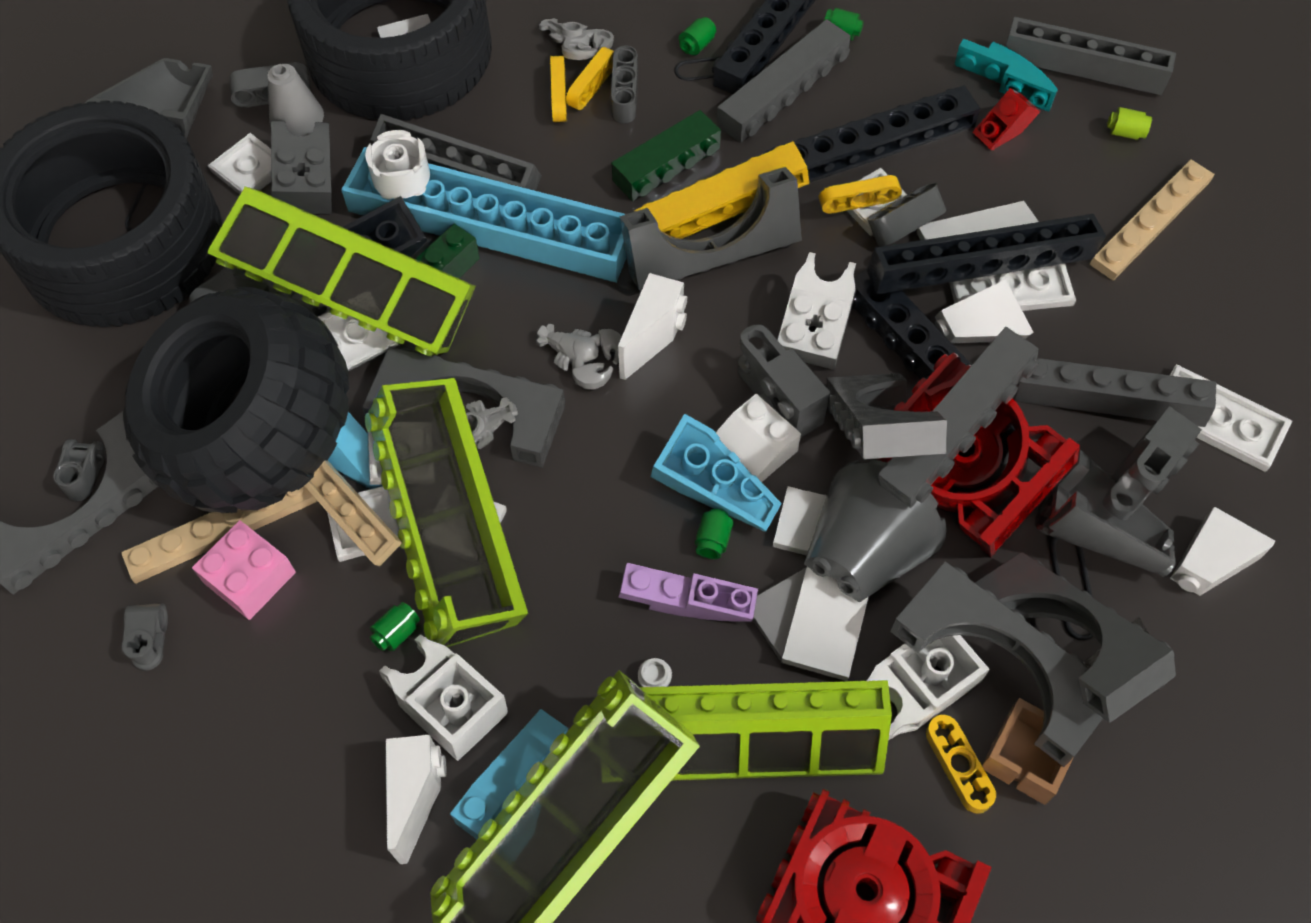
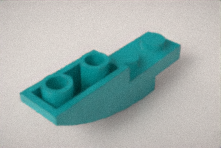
[954,39,1058,112]

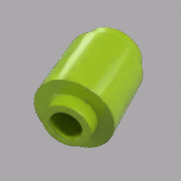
[1107,107,1152,140]

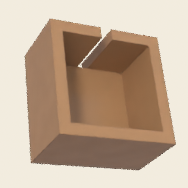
[982,698,1073,805]

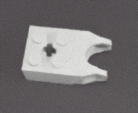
[778,252,856,370]
[379,635,508,761]
[867,635,989,740]

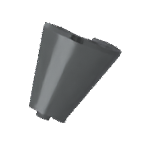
[85,58,213,139]
[1035,450,1176,577]
[804,460,947,602]

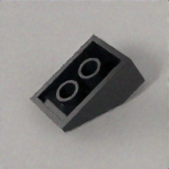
[323,196,427,296]

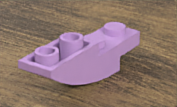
[619,563,758,622]

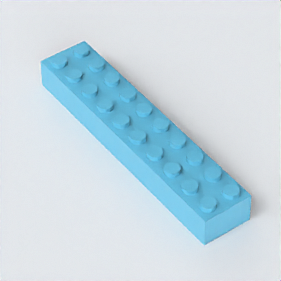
[342,147,627,283]

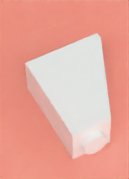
[935,280,1034,343]
[1170,507,1275,596]

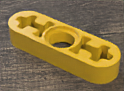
[566,47,614,110]
[550,56,567,122]
[818,175,902,214]
[926,715,996,814]

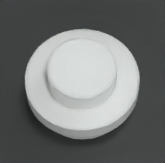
[638,658,672,687]

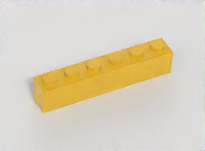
[634,141,810,239]

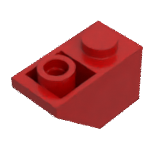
[973,88,1041,150]

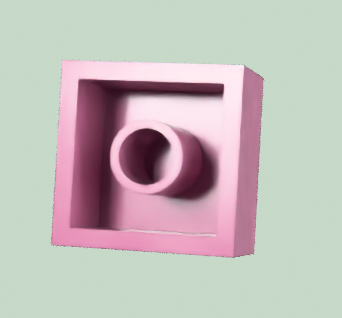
[192,520,296,620]

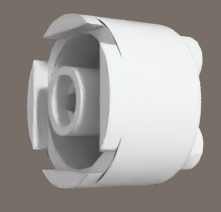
[365,130,430,200]

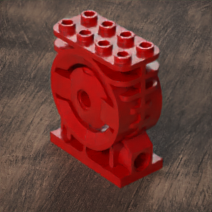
[875,353,1080,557]
[756,789,992,923]

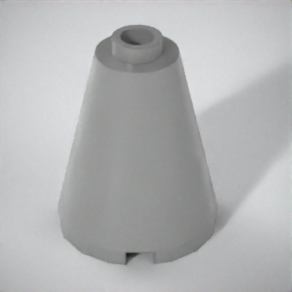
[268,64,324,137]

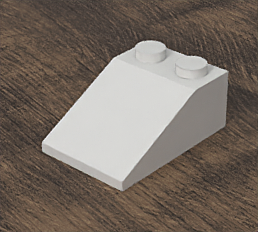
[618,273,687,380]
[716,393,801,482]
[386,735,446,864]

